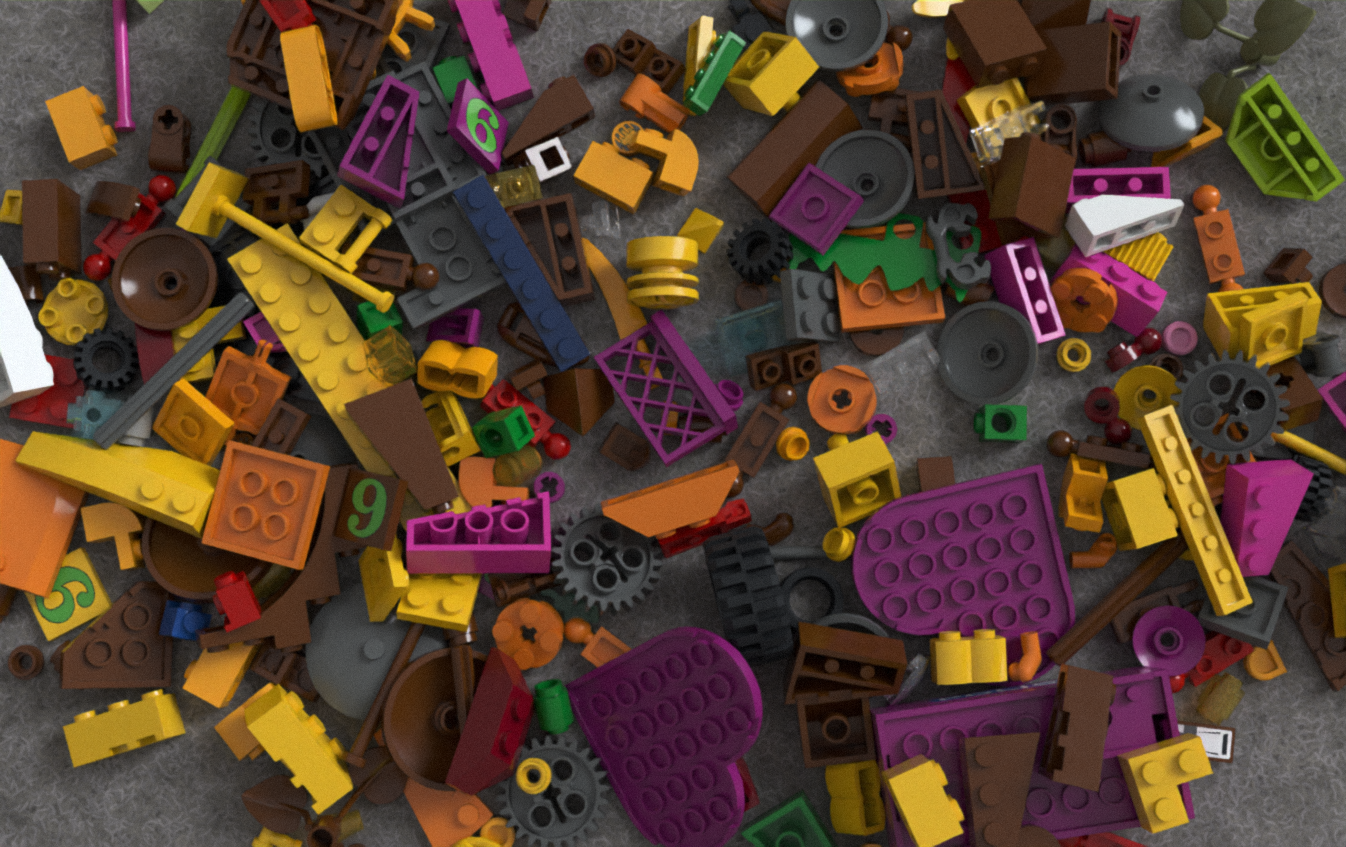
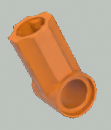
[618,73,690,134]

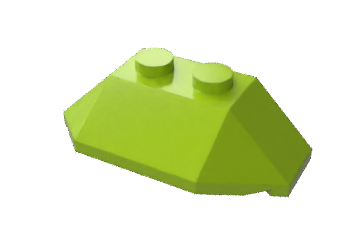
[1225,73,1345,202]

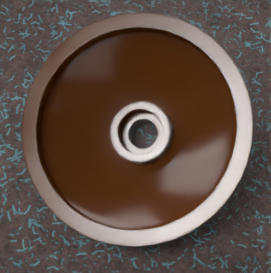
[112,228,218,331]

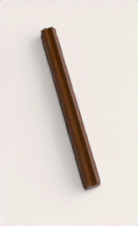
[1046,527,1189,667]

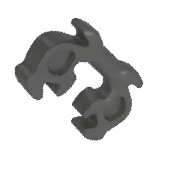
[925,203,991,290]

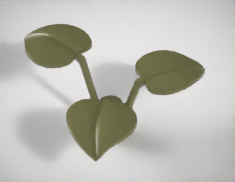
[1180,0,1317,134]

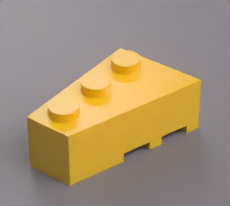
[1203,282,1322,359]
[244,684,353,815]
[63,689,186,768]

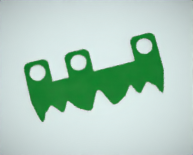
[789,213,981,303]

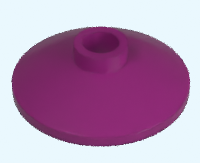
[1132,605,1205,676]

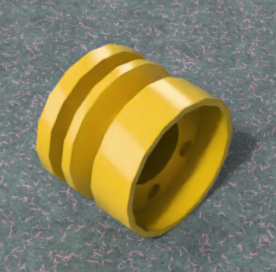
[626,236,699,310]

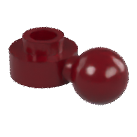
[1104,328,1162,373]
[1084,387,1132,445]

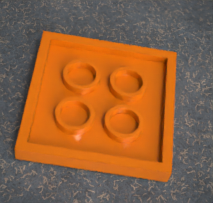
[832,222,945,333]
[201,440,330,570]

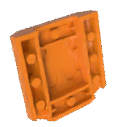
[0,439,90,599]

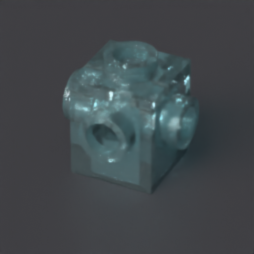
[66,390,121,439]

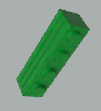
[683,30,746,116]

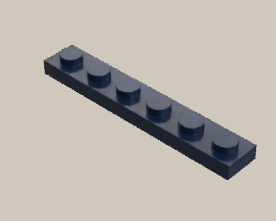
[452,175,590,372]

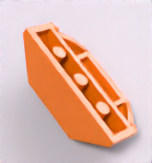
[601,459,740,539]

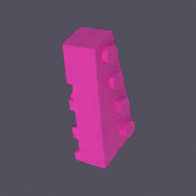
[448,0,534,111]
[406,491,551,574]

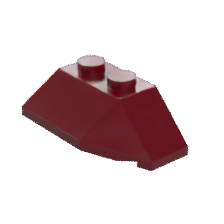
[445,647,535,796]

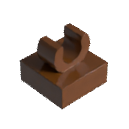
[1263,248,1313,284]
[509,359,548,400]

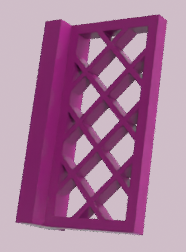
[594,309,738,468]

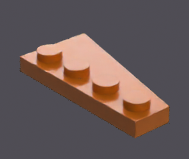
[374,729,494,847]

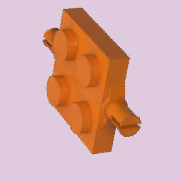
[205,340,292,445]

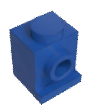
[159,600,212,642]

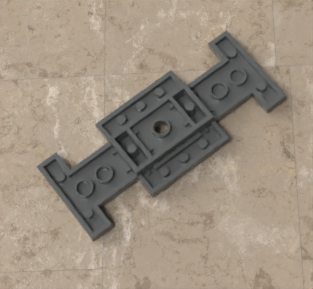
[307,54,521,331]

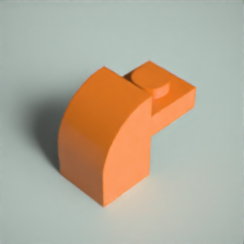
[459,456,530,508]

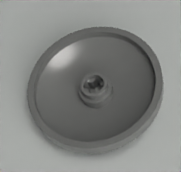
[306,582,447,721]

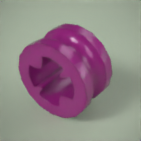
[865,414,897,445]
[534,472,565,503]

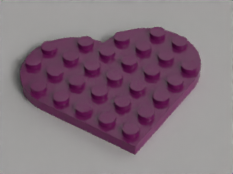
[851,464,1075,686]
[564,626,763,847]

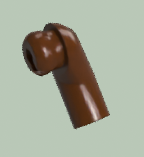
[747,512,794,546]

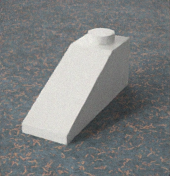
[1065,195,1184,257]

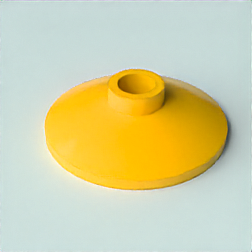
[1114,365,1182,430]

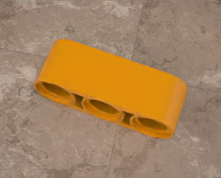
[280,25,337,132]

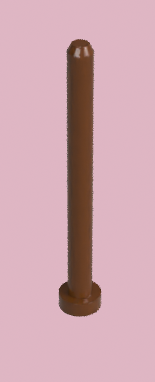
[341,622,426,768]

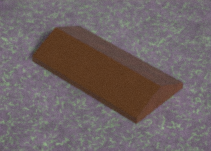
[726,80,863,223]

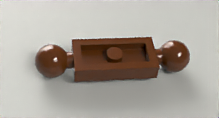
[314,242,439,292]
[724,383,797,498]
[1046,430,1159,474]

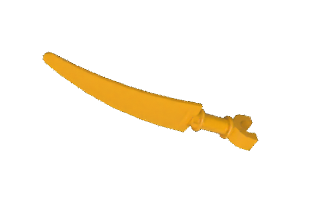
[582,238,663,390]

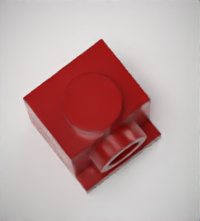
[212,571,261,633]

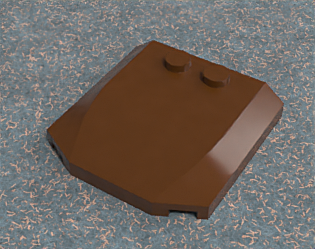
[226,0,398,130]

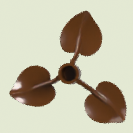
[241,746,407,847]

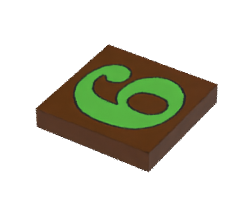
[335,468,409,551]

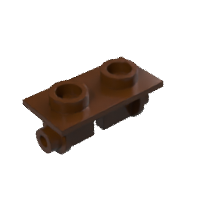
[488,558,561,607]

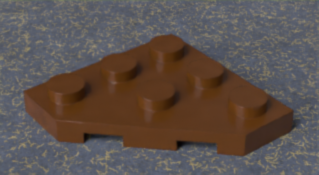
[59,581,174,689]

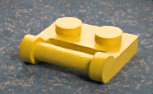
[299,185,393,274]

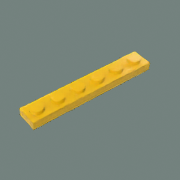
[1136,405,1253,616]

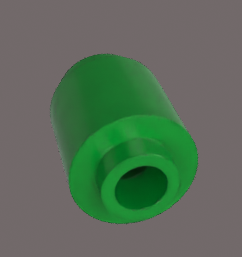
[533,679,574,734]

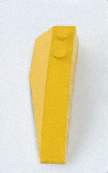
[15,431,220,539]

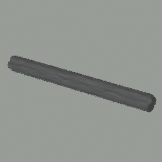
[93,292,254,449]

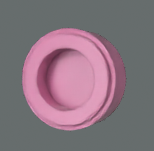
[1161,321,1198,356]

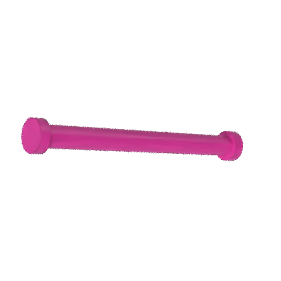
[112,0,136,132]

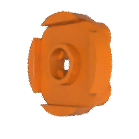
[836,42,903,97]
[1050,268,1118,333]
[807,365,877,435]
[492,598,564,670]

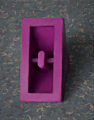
[426,308,485,348]

